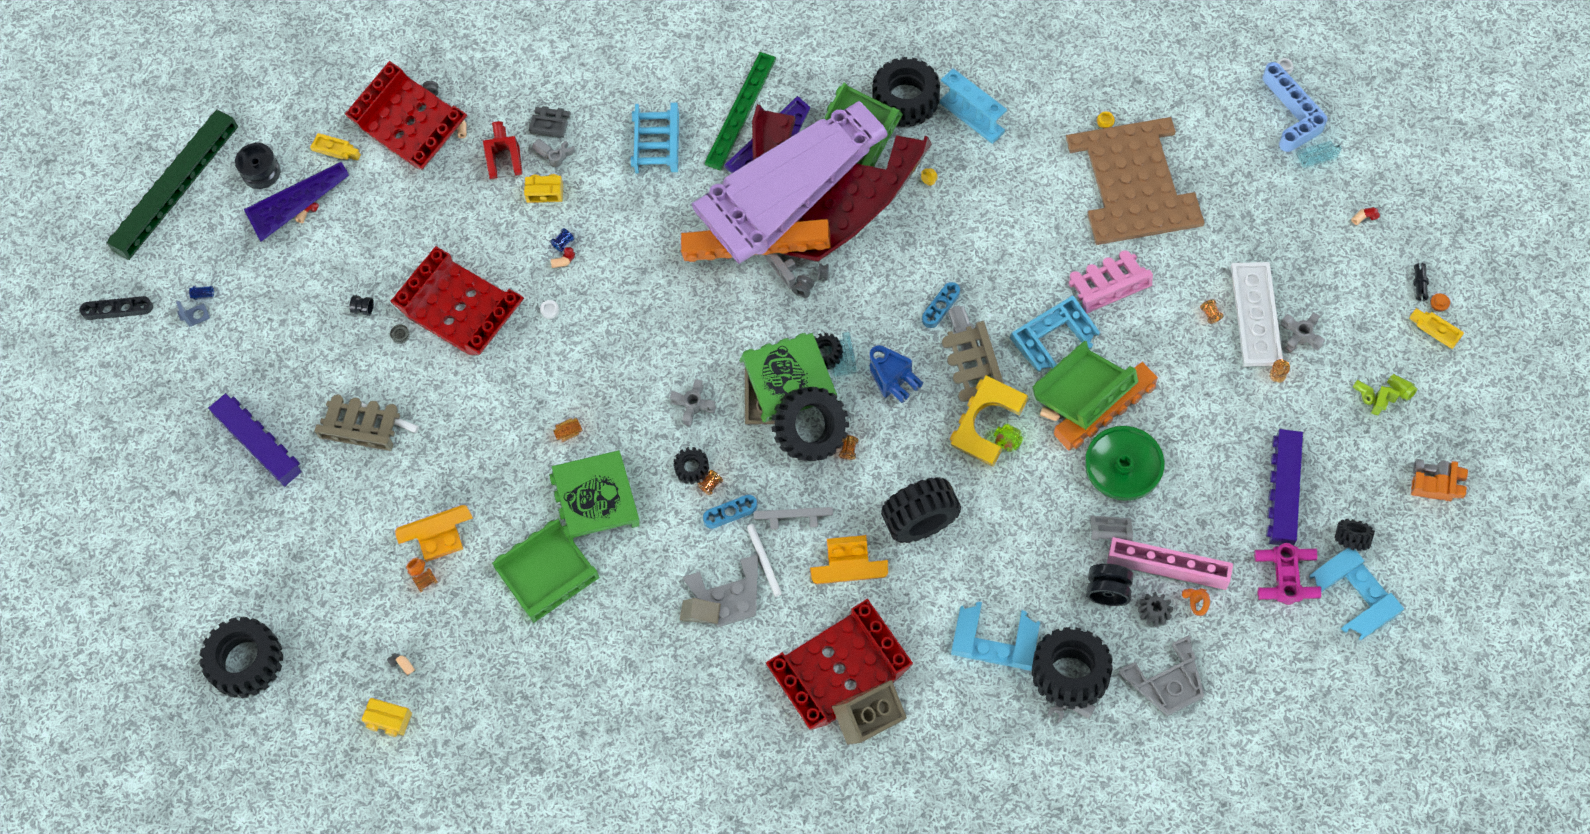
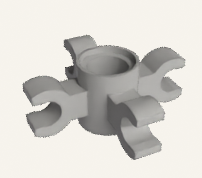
[1281,312,1325,352]
[670,379,716,426]

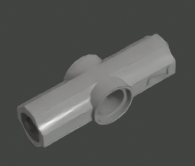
[948,305,979,362]

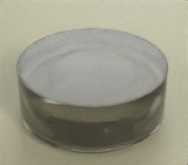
[390,324,410,344]

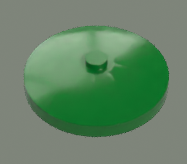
[1085,426,1165,501]

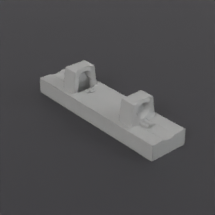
[763,253,796,289]
[754,507,833,530]

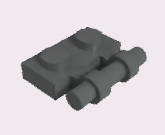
[529,106,571,138]

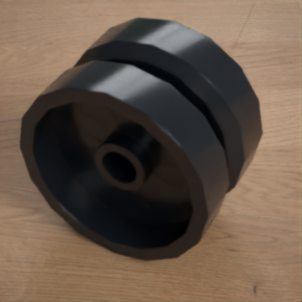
[235,143,281,189]
[1086,564,1134,606]

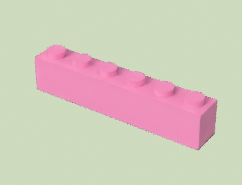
[1107,537,1233,590]

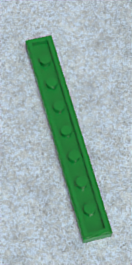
[704,52,776,171]

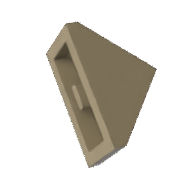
[680,598,721,624]

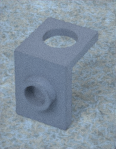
[176,300,210,327]

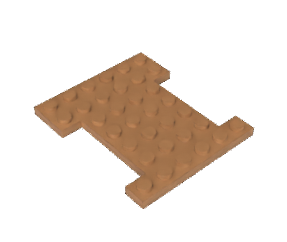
[1066,117,1205,245]

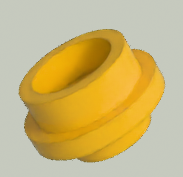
[1097,111,1115,128]
[921,168,938,186]

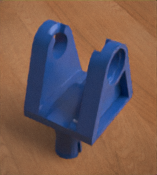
[870,345,924,403]

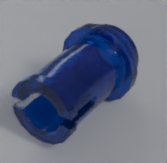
[189,286,214,300]

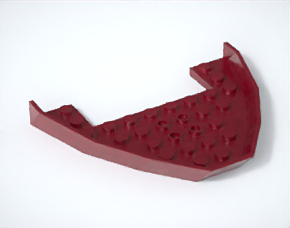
[752,104,932,262]

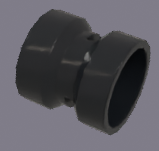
[349,295,374,316]

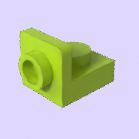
[1371,386,1400,416]

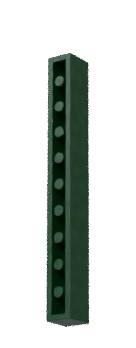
[106,109,238,260]

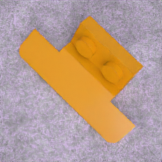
[395,505,473,562]
[810,535,888,584]

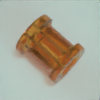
[1200,299,1224,324]
[1269,359,1290,383]
[839,435,859,460]
[698,470,723,495]
[412,568,438,592]

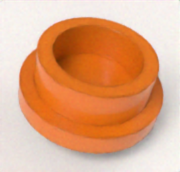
[1430,293,1450,311]
[406,557,425,576]

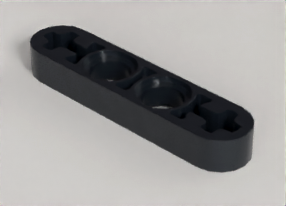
[79,296,153,320]

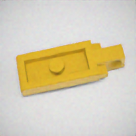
[310,133,361,161]
[1409,308,1464,350]

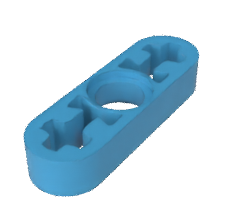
[922,282,960,328]
[703,495,757,529]

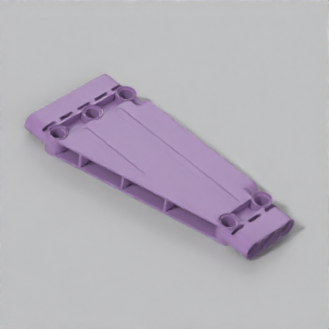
[691,101,888,264]

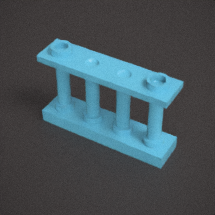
[940,68,1007,144]
[631,102,679,173]

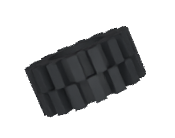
[814,332,843,369]
[674,447,709,485]
[1334,519,1375,551]

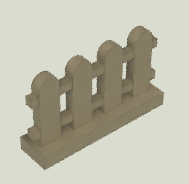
[942,321,1004,402]
[314,394,400,451]

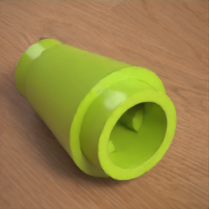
[1387,374,1418,400]

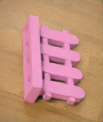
[1069,250,1153,314]

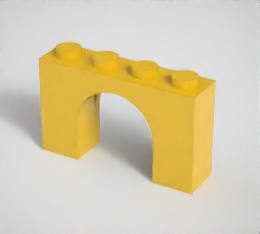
[950,375,1029,467]

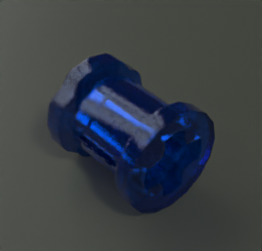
[550,228,574,252]

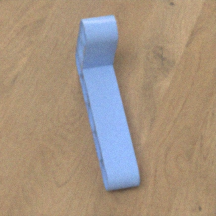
[1262,62,1327,152]

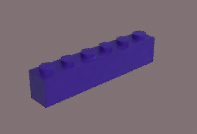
[208,393,302,487]
[1266,429,1303,546]

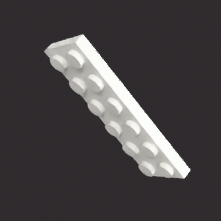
[1231,262,1283,367]

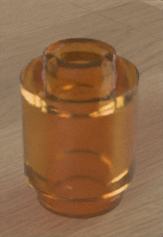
[553,417,583,442]

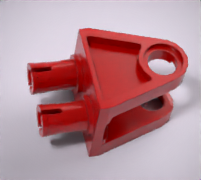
[483,121,523,180]

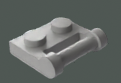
[1090,515,1133,541]

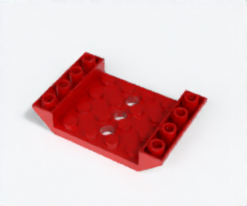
[345,61,468,170]
[390,246,524,355]
[765,598,913,730]

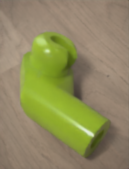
[1352,379,1375,405]

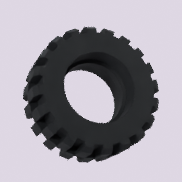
[872,57,940,127]
[771,387,849,461]
[881,477,961,543]
[199,617,283,698]
[1032,627,1113,709]

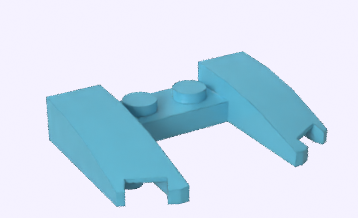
[1009,295,1100,372]
[1309,547,1404,640]
[951,602,1040,671]

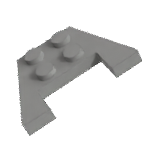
[683,555,758,627]
[1119,635,1204,717]

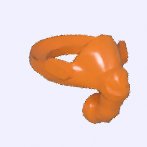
[1182,588,1210,616]

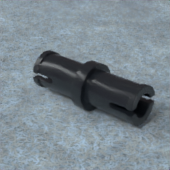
[1413,263,1429,301]

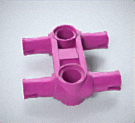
[1254,543,1321,605]

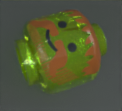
[993,423,1024,452]

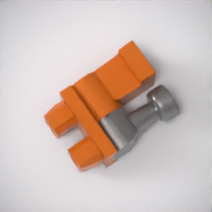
[1411,458,1468,501]

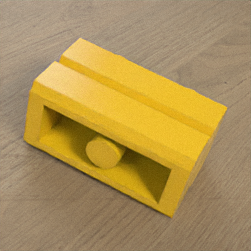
[524,174,563,203]
[362,698,412,737]

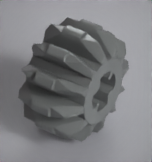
[1138,592,1173,627]

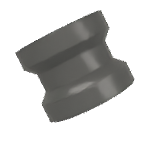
[792,275,815,298]

